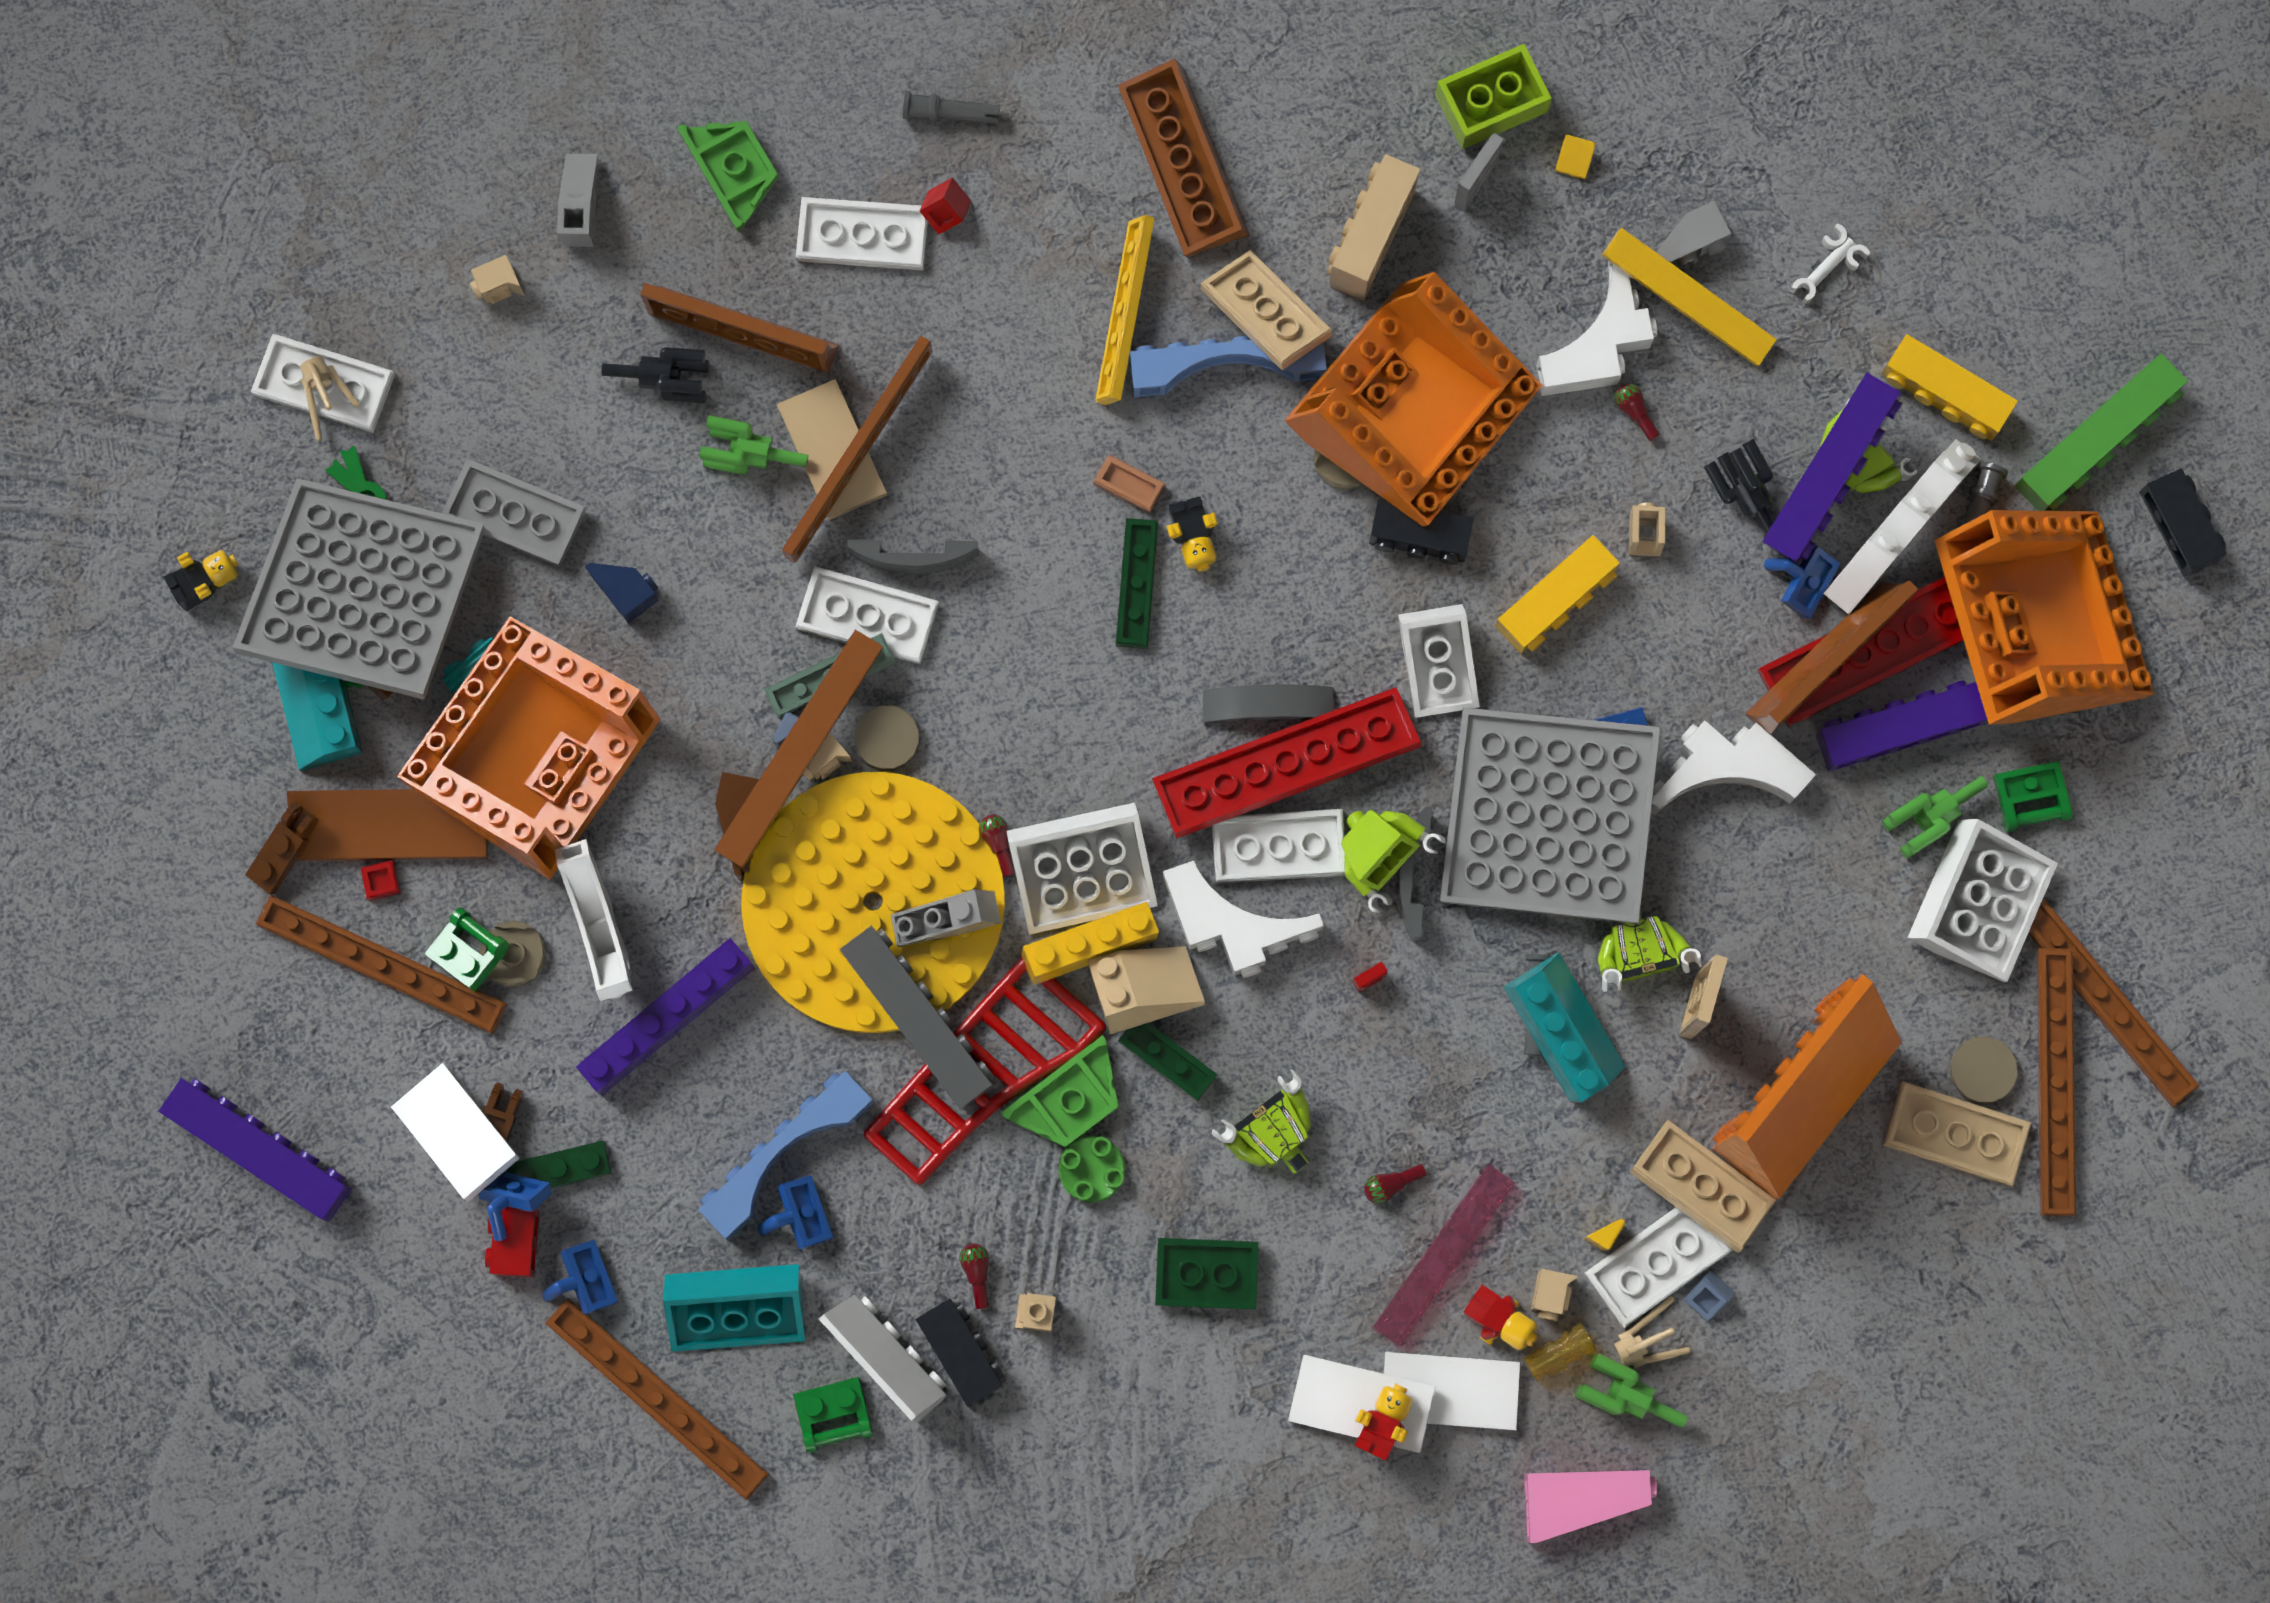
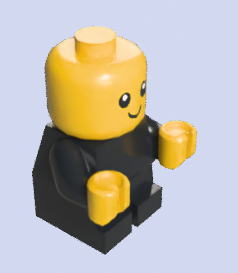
[1166,496,1218,572]
[163,550,239,611]

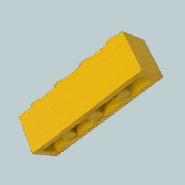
[1881,334,2018,441]
[1495,535,1620,654]
[1021,902,1159,985]

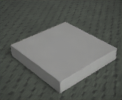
[1454,133,1504,211]

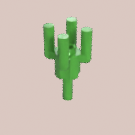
[699,415,809,475]
[1881,776,1988,859]
[1575,1353,1688,1428]

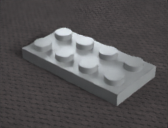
[442,459,587,567]

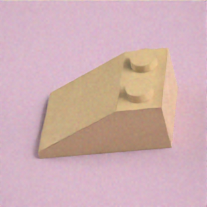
[1087,946,1205,1034]

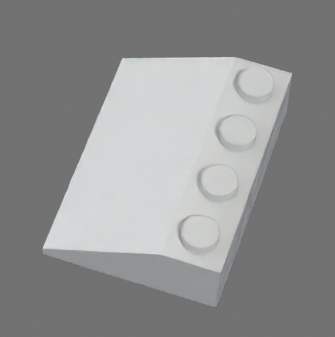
[1006,803,1158,935]
[1908,819,2058,982]
[819,1295,947,1423]

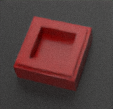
[360,860,401,901]
[1352,961,1388,993]

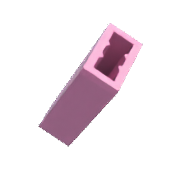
[1524,1470,1657,1543]

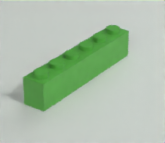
[2015,353,2188,511]

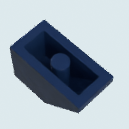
[585,563,659,624]

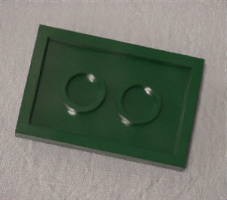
[1155,1238,1259,1310]

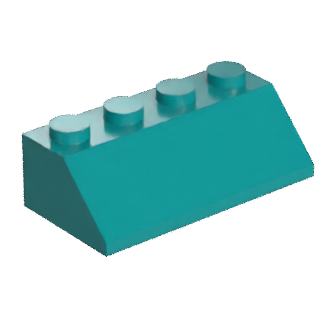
[272,662,364,771]
[1503,953,1625,1102]
[663,1264,806,1352]

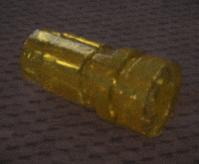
[1523,1323,1597,1382]

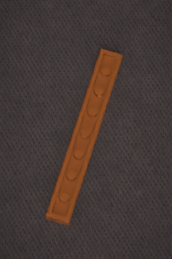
[782,335,933,563]
[714,629,884,869]
[256,895,508,1034]
[2028,898,2200,1107]
[2037,948,2076,1216]
[545,1298,770,1500]

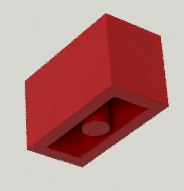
[485,1207,540,1278]

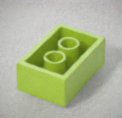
[1435,44,1552,150]

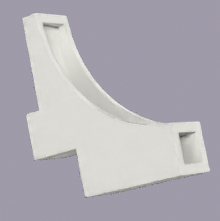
[1536,261,1657,396]
[1652,720,1816,815]
[555,839,632,1002]
[1163,861,1324,978]

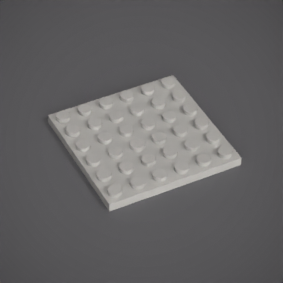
[233,478,485,700]
[1440,707,1661,924]

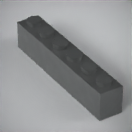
[839,925,994,1111]

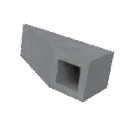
[557,154,598,247]
[1656,201,1732,269]
[891,889,1001,947]

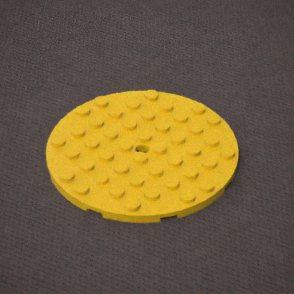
[741,772,1005,1033]

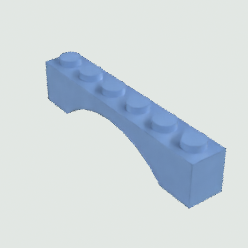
[1130,336,1327,398]
[698,1071,875,1241]

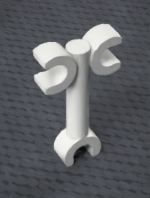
[1790,224,1870,304]

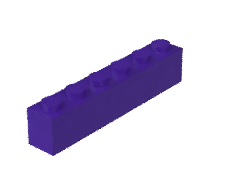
[1762,372,1903,564]
[1816,680,1988,772]
[576,938,755,1096]
[158,1078,352,1222]

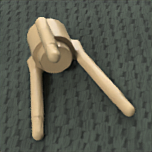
[300,357,360,442]
[1613,1296,1691,1369]

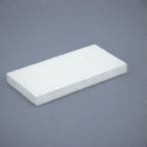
[796,197,928,271]
[251,334,395,433]
[795,566,939,664]
[1212,809,1345,884]
[391,1063,520,1202]
[1583,1207,1732,1328]
[1383,1352,1520,1430]
[1288,1355,1436,1453]

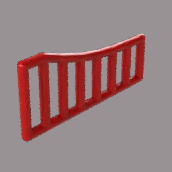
[864,957,1106,1185]

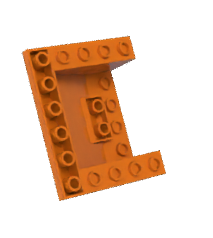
[1284,272,1543,526]
[1934,510,2154,725]
[397,616,661,880]
[1711,974,1902,1200]

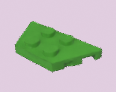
[677,121,779,233]
[1001,1035,1119,1148]

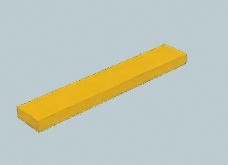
[1095,215,1155,406]
[1601,228,1777,366]

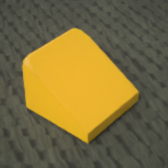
[1555,135,1596,180]
[1584,1219,1626,1252]

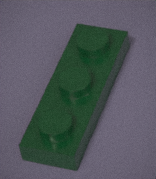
[1118,1023,1218,1102]
[507,1141,612,1189]

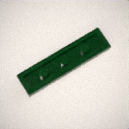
[1116,518,1158,649]

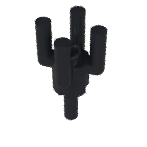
[601,347,710,404]
[1704,438,1774,534]

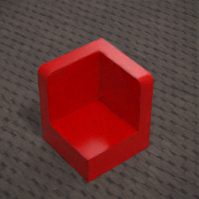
[919,177,971,235]

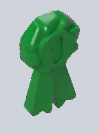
[325,446,387,500]

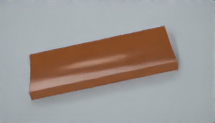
[1118,58,1250,258]
[640,283,839,374]
[1745,580,1918,735]
[286,789,489,861]

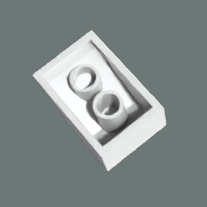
[1398,604,1480,718]

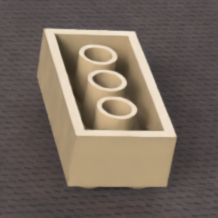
[1327,154,1420,301]

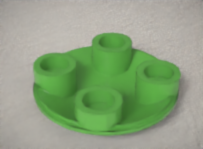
[1058,1136,1125,1203]

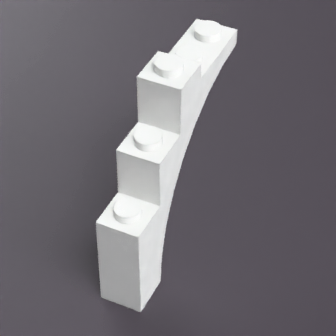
[1824,439,1981,614]

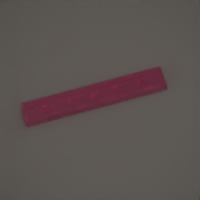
[1372,1164,1515,1347]

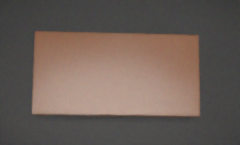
[1093,455,1166,514]

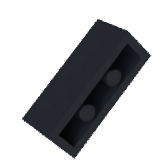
[2139,468,2227,577]
[1369,499,1474,565]
[915,1298,1005,1408]

